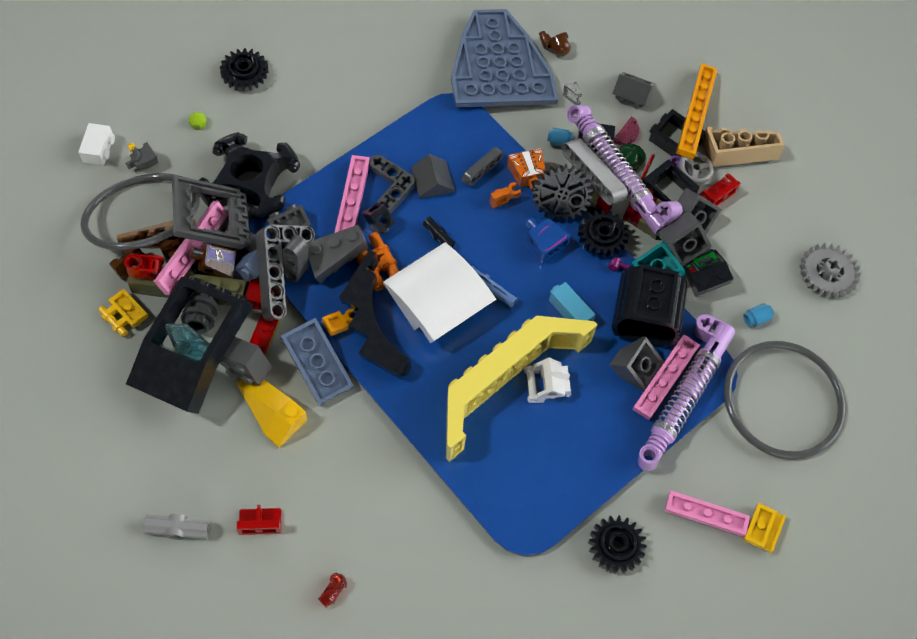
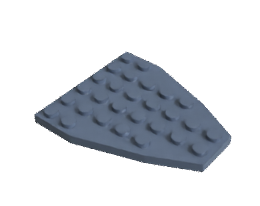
[451,9,558,108]

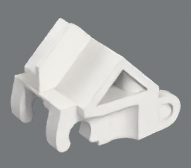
[524,358,571,403]

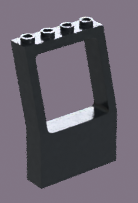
[126,276,254,414]

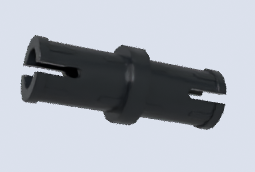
[422,216,456,248]

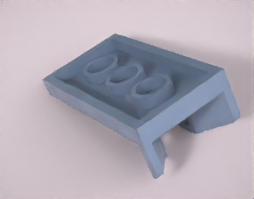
[280,317,354,406]

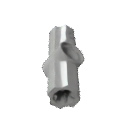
[143,514,210,540]

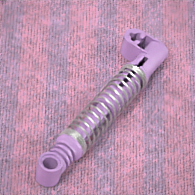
[567,105,683,236]
[638,314,735,471]

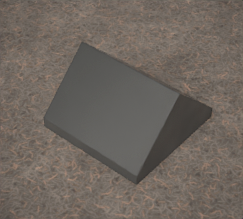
[411,154,455,199]

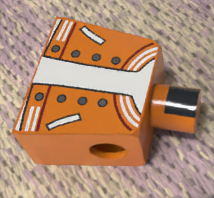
[507,148,545,192]

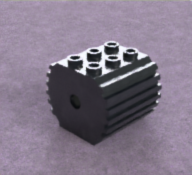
[612,264,688,347]

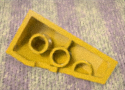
[236,379,307,448]

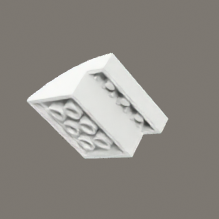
[383,243,496,343]

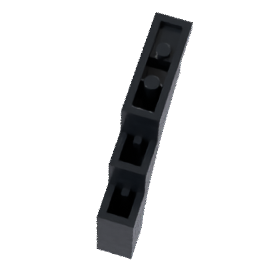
[339,249,412,380]

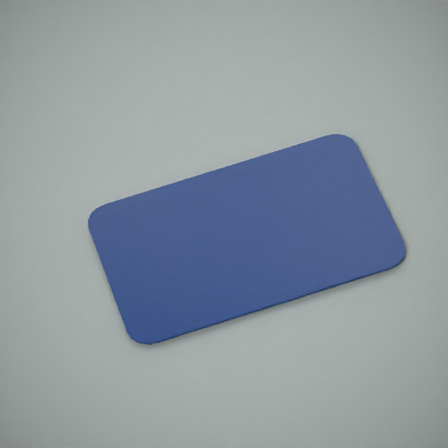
[249,93,738,556]

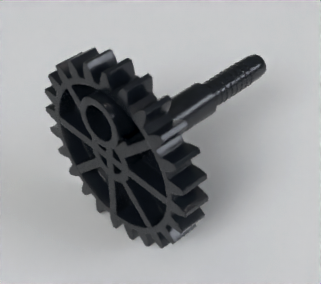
[533,164,593,222]

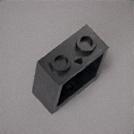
[649,109,706,158]
[642,159,700,202]

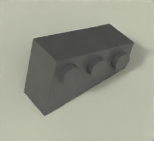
[308,224,368,284]

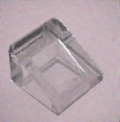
[563,82,582,105]

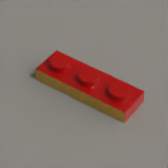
[250,308,282,357]

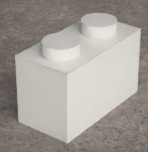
[78,123,115,166]

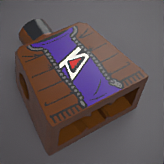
[189,242,237,278]

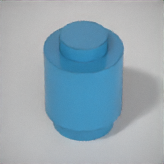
[547,128,573,147]
[743,303,774,327]

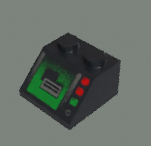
[683,249,733,297]

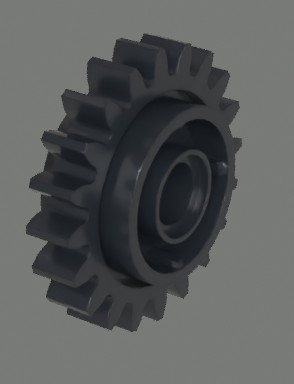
[220,48,269,91]
[578,210,630,258]
[588,515,647,574]

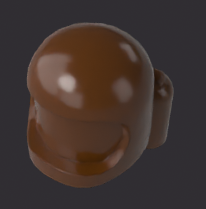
[539,31,571,57]

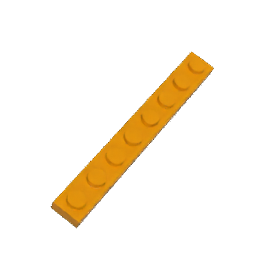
[676,63,717,160]

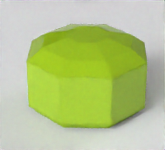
[189,112,207,130]

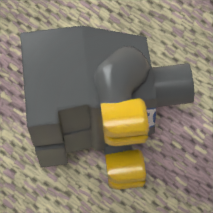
[125,142,159,170]

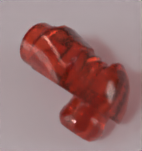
[318,573,347,608]

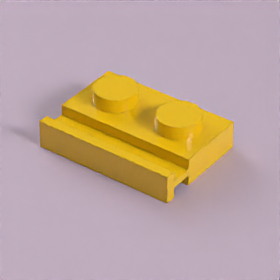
[743,503,786,554]

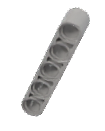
[562,138,628,205]

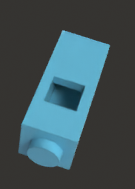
[549,282,596,321]

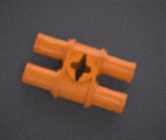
[357,232,399,291]

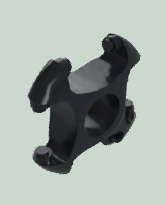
[199,132,300,220]

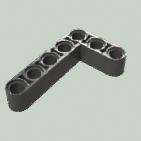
[256,225,315,322]
[224,227,309,283]

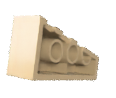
[703,127,785,167]

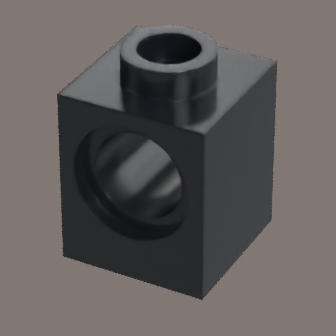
[362,203,395,234]

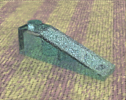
[165,324,210,361]

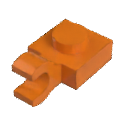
[489,182,521,209]

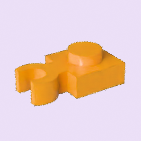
[321,309,354,336]

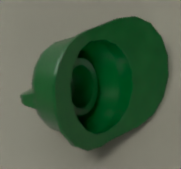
[615,143,646,173]

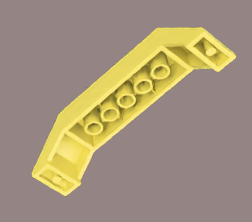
[446,316,598,462]

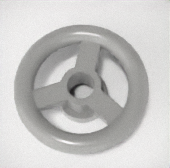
[679,152,713,183]

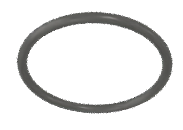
[80,173,200,250]
[724,341,846,459]

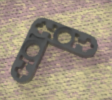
[369,155,415,214]

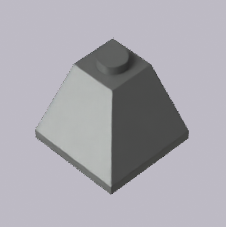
[609,337,664,392]

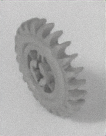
[799,243,861,298]

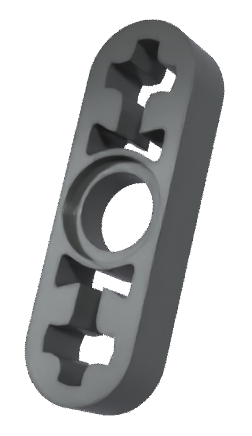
[461,147,504,186]

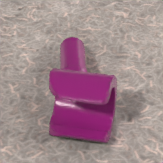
[608,257,630,271]

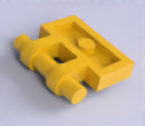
[98,288,149,337]

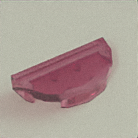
[614,116,640,145]

